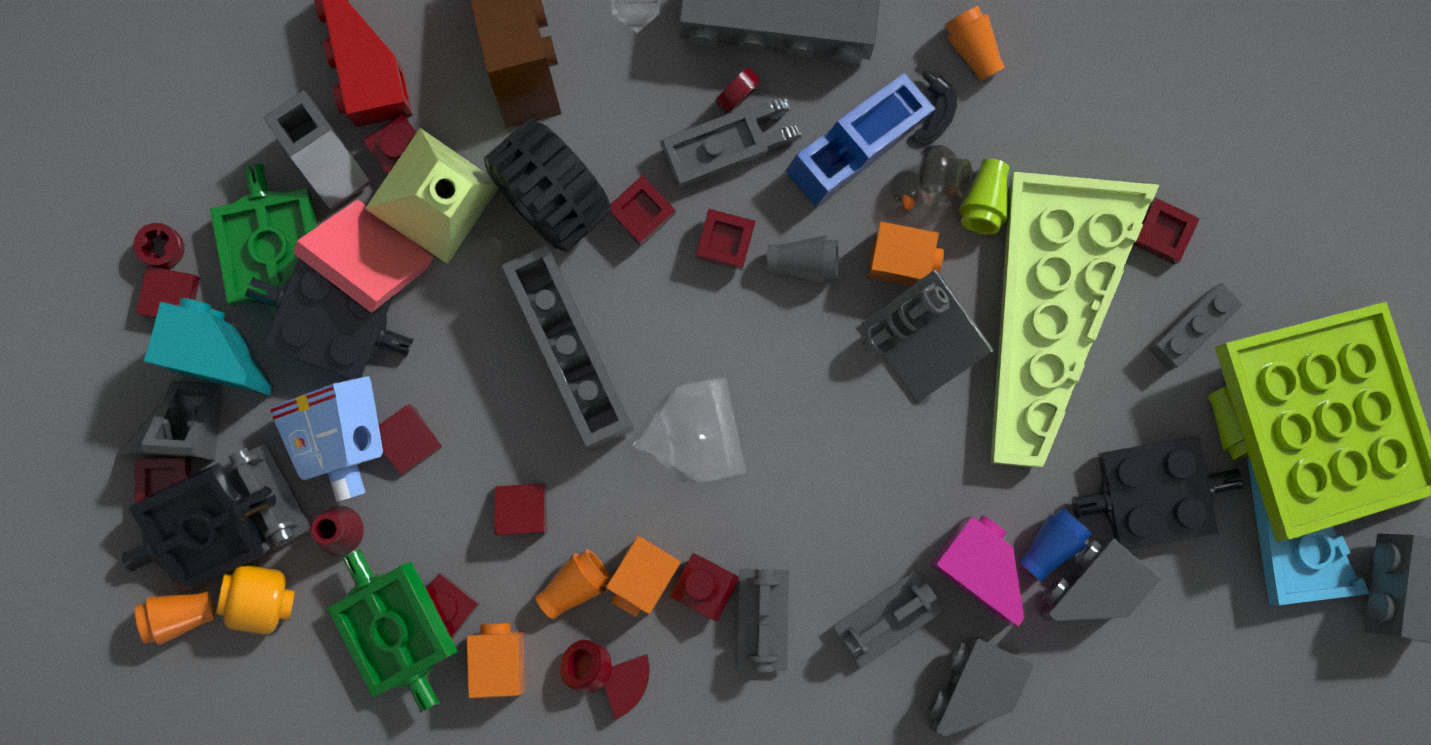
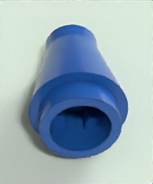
[1019,507,1093,582]

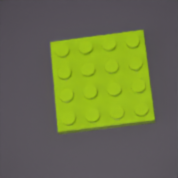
[1215,302,1431,542]

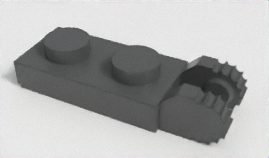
[660,98,802,189]

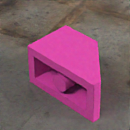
[930,515,1024,627]

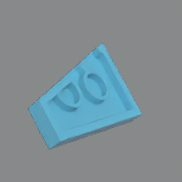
[1247,457,1370,605]

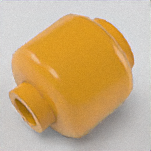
[216,565,295,635]

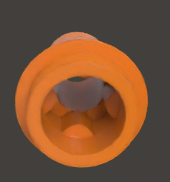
[944,5,1005,81]
[535,549,612,620]
[135,591,216,646]

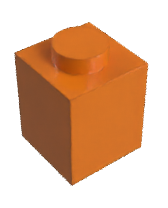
[867,222,944,287]
[606,536,682,617]
[467,623,525,698]

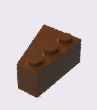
[470,0,562,128]

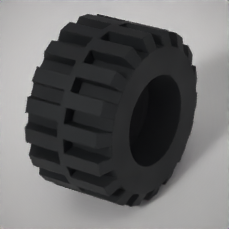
[483,118,612,252]

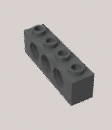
[501,244,634,451]

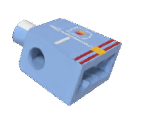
[269,376,383,502]

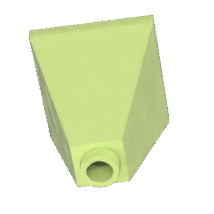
[365,128,499,264]

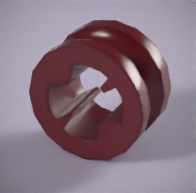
[133,223,185,269]

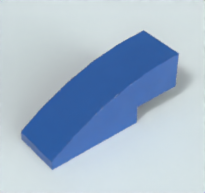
[785,73,935,207]

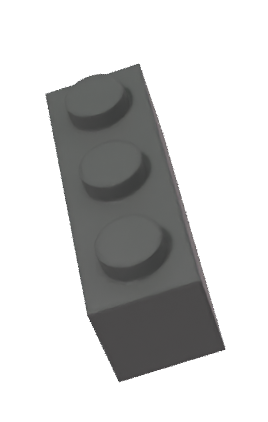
[1149,283,1243,371]

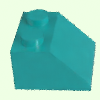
[144,298,273,396]

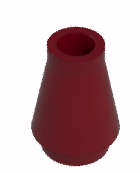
[311,506,364,555]

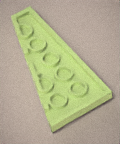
[990,172,1159,468]

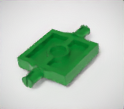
[210,164,318,317]
[327,549,458,713]

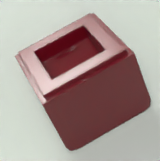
[379,404,443,475]
[494,483,548,536]

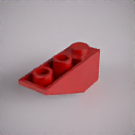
[314,0,413,127]

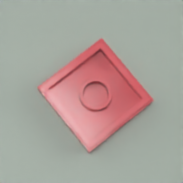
[293,199,433,313]

